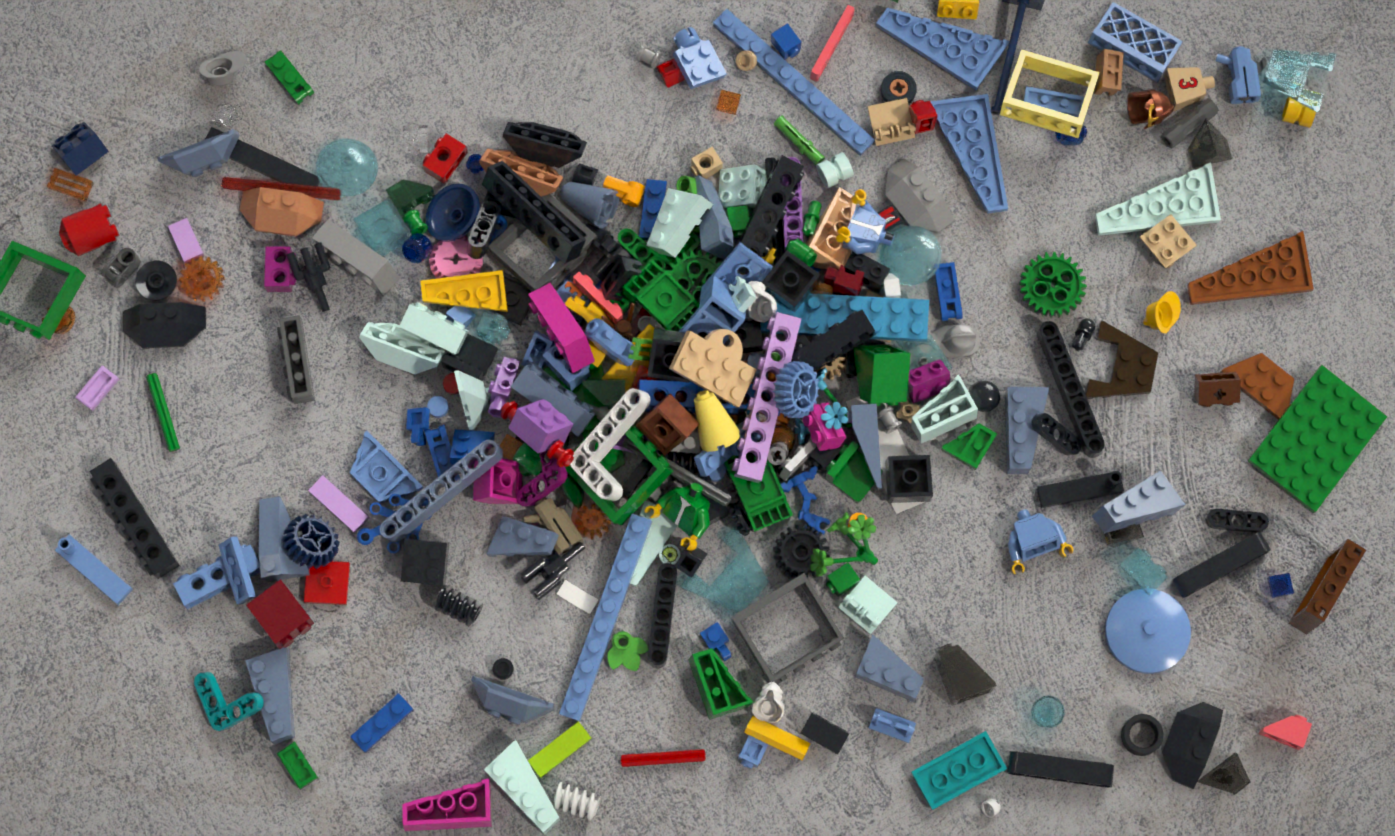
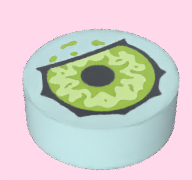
[659,544,680,565]

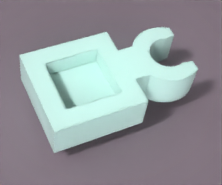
[729,276,757,313]

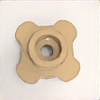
[896,400,920,423]

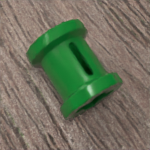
[402,210,428,237]

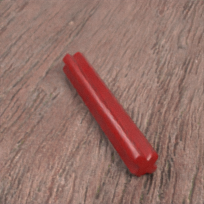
[621,749,706,767]

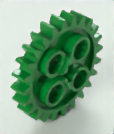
[666,250,722,305]
[1019,252,1087,318]

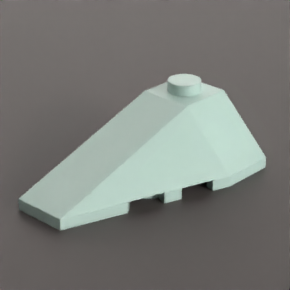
[454,370,491,431]

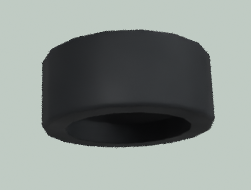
[1121,714,1164,756]

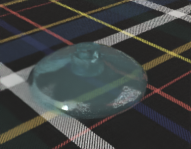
[316,139,378,197]
[880,226,942,285]

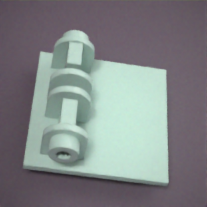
[838,576,898,635]

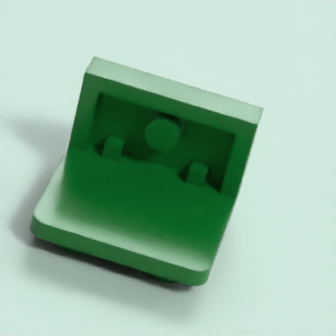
[826,441,883,502]

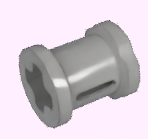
[636,44,662,69]
[877,406,902,434]
[767,441,789,465]

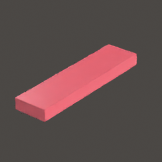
[810,5,855,82]

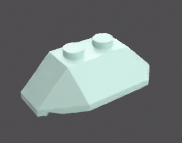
[359,322,445,374]

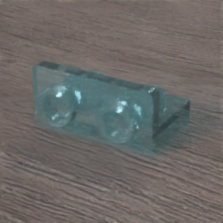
[1119,547,1168,596]

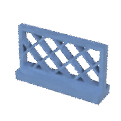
[1088,2,1183,83]

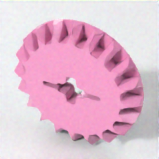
[429,235,483,279]

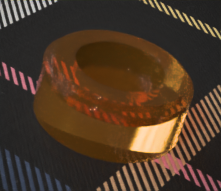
[811,283,833,295]

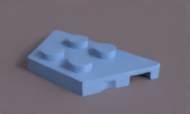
[350,431,423,503]

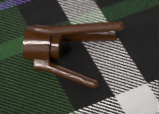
[601,303,635,341]

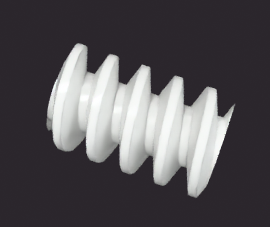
[554,782,601,821]

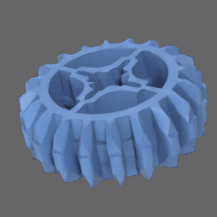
[772,361,820,419]

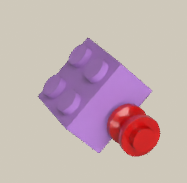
[501,399,574,468]

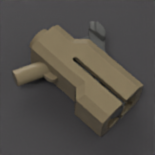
[524,497,584,556]

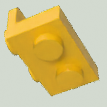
[937,0,979,20]

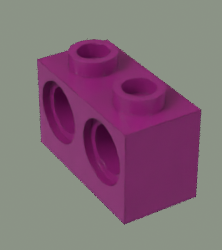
[264,246,296,292]

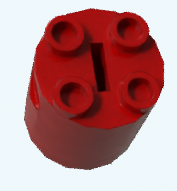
[59,203,120,256]

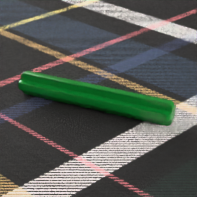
[146,373,180,452]

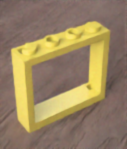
[1000,50,1099,138]

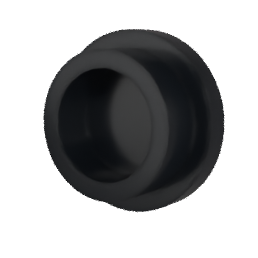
[492,658,514,680]

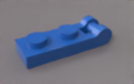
[933,262,963,321]
[424,424,460,481]

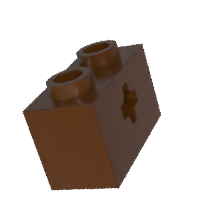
[1194,372,1241,407]

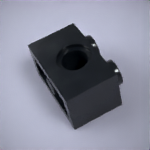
[844,252,890,294]

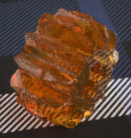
[575,503,611,540]

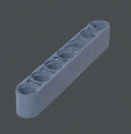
[380,440,503,542]

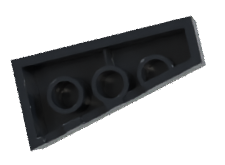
[792,310,876,372]

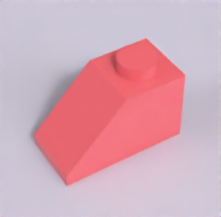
[1259,715,1312,750]

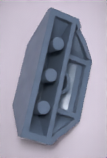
[157,129,240,177]
[471,676,554,725]

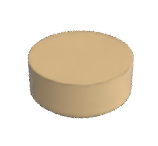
[736,50,757,71]

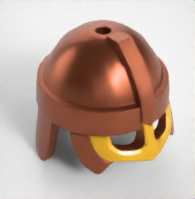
[1127,89,1174,129]

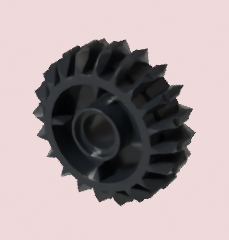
[773,525,830,579]

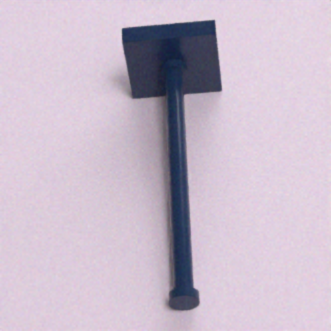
[991,0,1045,114]

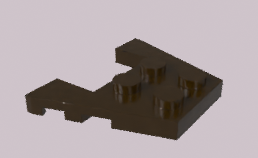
[1086,321,1158,399]

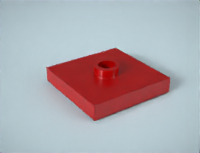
[304,561,350,605]

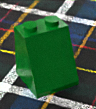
[853,344,911,406]

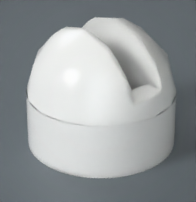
[981,799,1001,818]

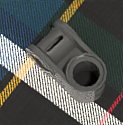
[101,248,141,288]

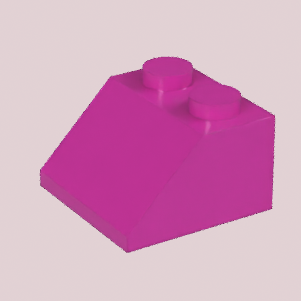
[473,458,522,504]

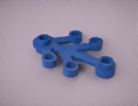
[357,493,432,554]

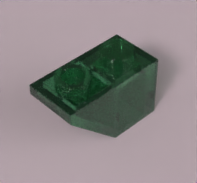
[386,179,435,216]

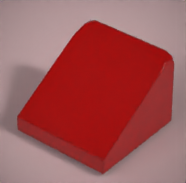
[656,58,685,88]

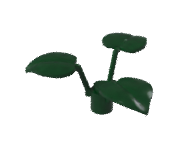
[513,434,584,509]

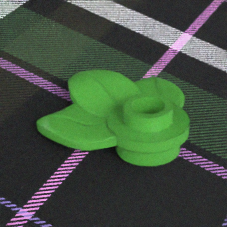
[607,631,649,671]

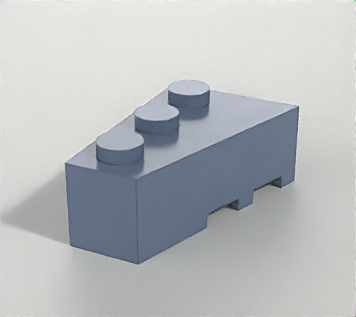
[855,635,924,702]

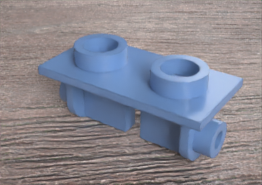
[869,708,916,743]

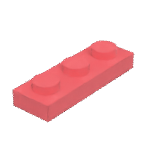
[573,272,623,325]

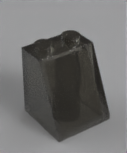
[934,643,997,706]

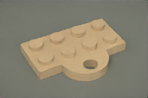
[669,329,757,407]

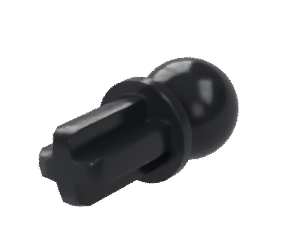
[1072,318,1095,351]

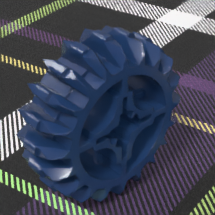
[282,514,340,569]

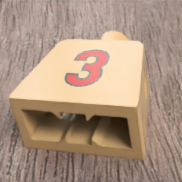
[1164,67,1215,111]

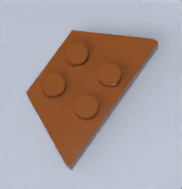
[1220,353,1294,420]

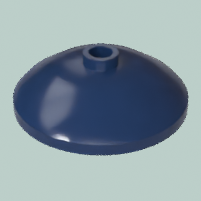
[426,183,480,242]

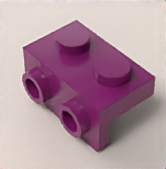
[908,359,950,404]

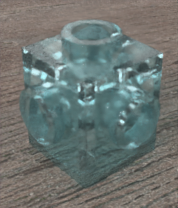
[476,312,510,345]

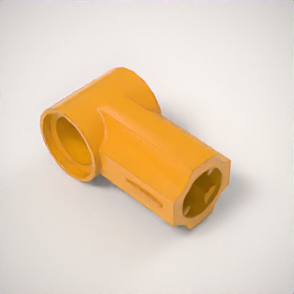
[603,175,645,208]

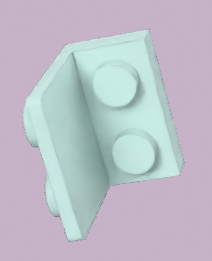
[718,164,767,209]

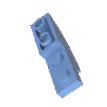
[694,416,761,476]

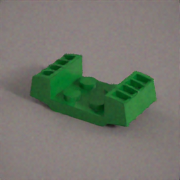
[623,260,699,332]
[723,453,793,532]

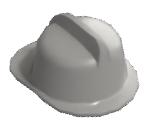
[199,51,247,86]
[930,324,980,358]

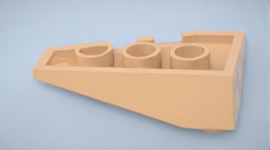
[805,187,856,270]

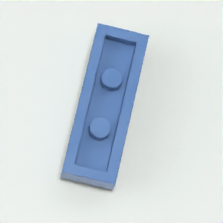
[1023,86,1085,117]
[219,537,256,605]

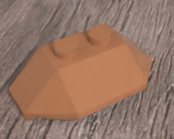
[479,149,563,197]
[240,187,324,237]

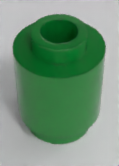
[785,239,817,267]

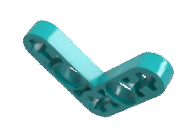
[194,672,264,731]

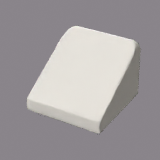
[884,273,901,298]

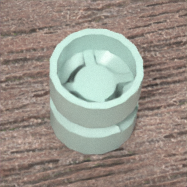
[816,152,854,188]

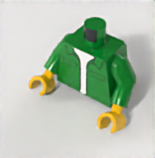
[645,483,710,551]

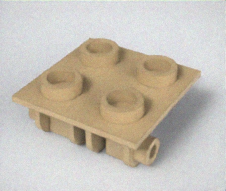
[867,98,916,146]
[1139,214,1197,269]

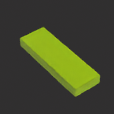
[528,721,592,778]

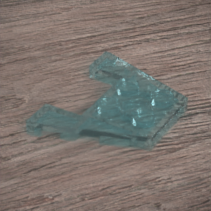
[1263,50,1337,112]
[680,526,769,613]

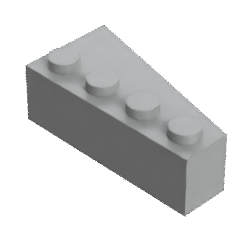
[312,220,399,296]

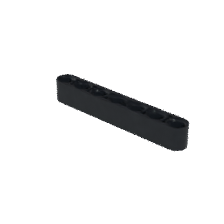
[1037,321,1105,458]

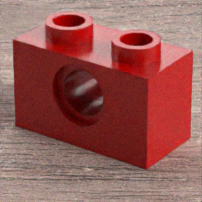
[423,133,468,185]

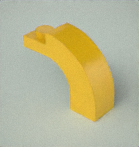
[565,296,608,367]

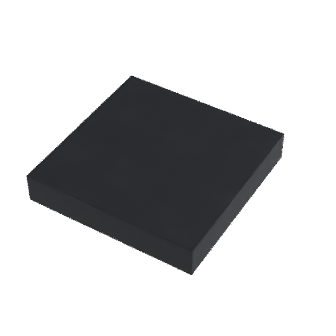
[485,272,531,326]

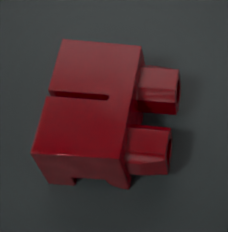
[823,265,865,296]

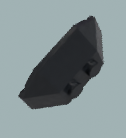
[502,122,587,168]
[123,302,206,349]
[1162,702,1223,789]

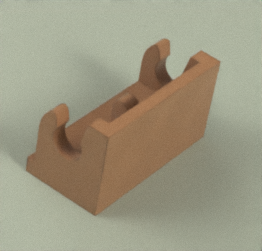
[1094,49,1124,96]

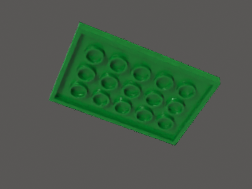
[1247,365,1388,513]

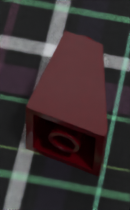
[246,579,314,649]

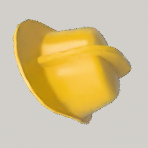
[1143,291,1181,333]

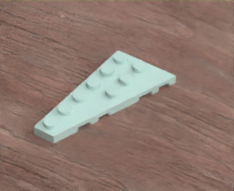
[1095,162,1221,236]

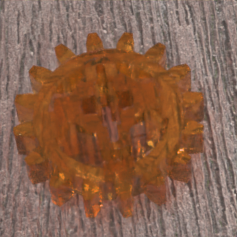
[179,256,225,302]

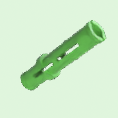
[774,115,825,166]

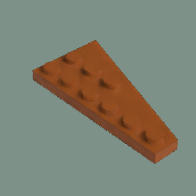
[1187,231,1314,305]

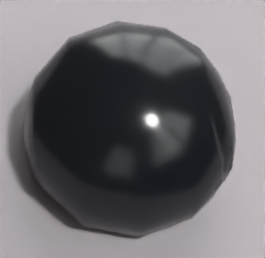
[968,380,1001,412]

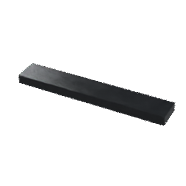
[205,127,321,197]

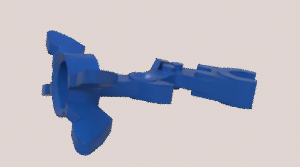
[780,466,830,535]

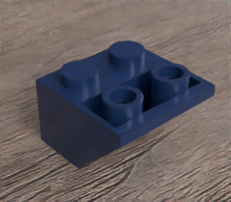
[52,122,109,176]

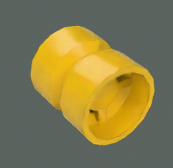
[1282,96,1317,128]

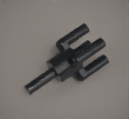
[286,242,330,312]
[521,542,585,600]

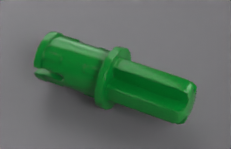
[802,201,822,237]

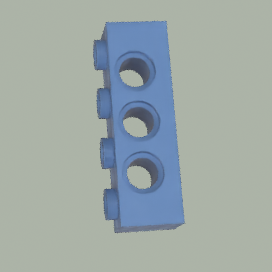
[173,545,260,609]

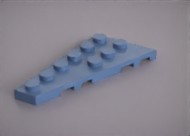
[876,7,1009,90]
[930,94,1008,214]

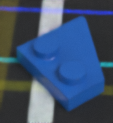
[450,429,495,464]

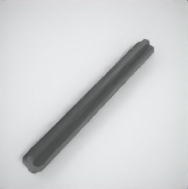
[623,437,731,506]

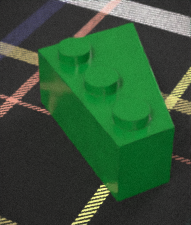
[688,648,753,720]

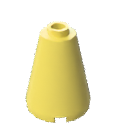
[694,390,740,452]

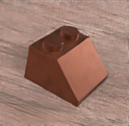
[636,393,699,455]

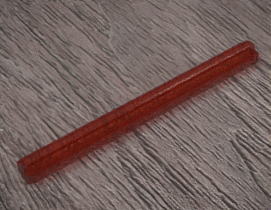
[221,177,341,201]

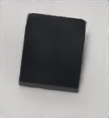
[572,163,598,186]

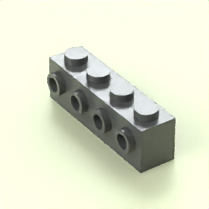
[277,315,315,404]

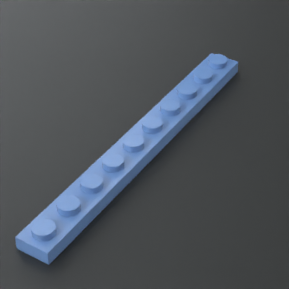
[713,9,875,156]
[559,514,652,722]

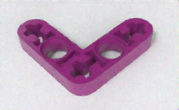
[517,450,567,507]

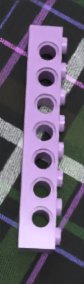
[732,312,801,483]

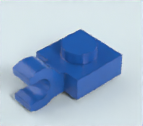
[406,407,430,446]
[700,622,732,661]

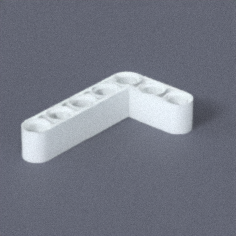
[570,388,650,501]

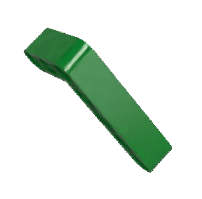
[607,228,665,324]

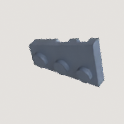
[486,516,559,557]

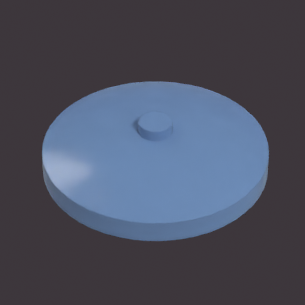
[1105,589,1191,674]

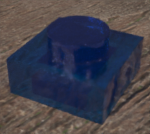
[1267,573,1294,598]

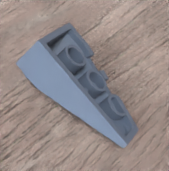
[696,175,734,260]
[847,404,882,490]
[259,496,310,582]

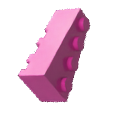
[528,283,595,373]
[402,778,492,831]

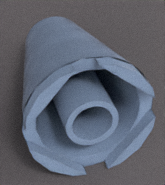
[560,182,619,229]

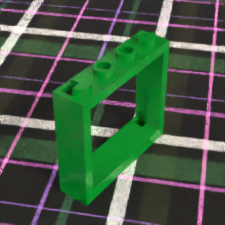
[0,241,86,340]
[565,413,673,525]

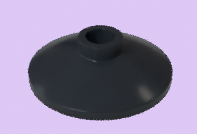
[135,260,177,301]

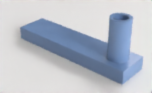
[55,535,133,605]

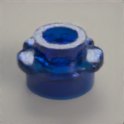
[466,154,484,174]

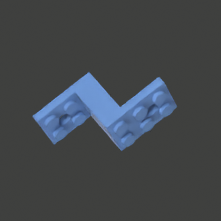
[679,242,773,344]

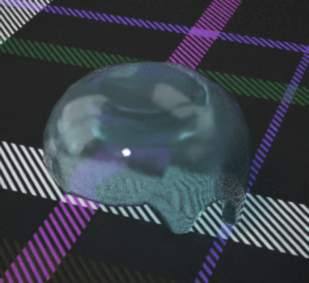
[1031,695,1065,728]

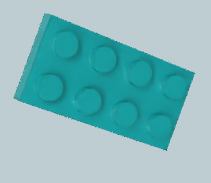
[911,731,1007,810]

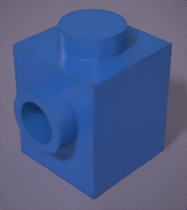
[770,23,802,60]

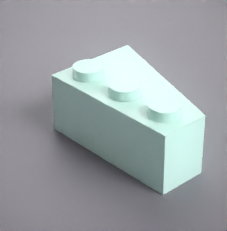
[647,188,713,258]
[399,302,469,354]
[911,374,978,444]

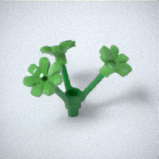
[810,512,878,577]

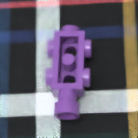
[488,357,520,418]

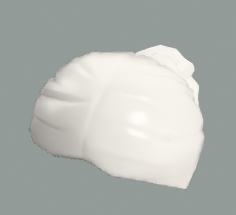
[748,281,777,322]
[752,682,784,723]

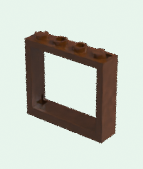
[1288,539,1366,635]

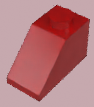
[909,100,938,134]

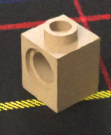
[690,147,723,179]

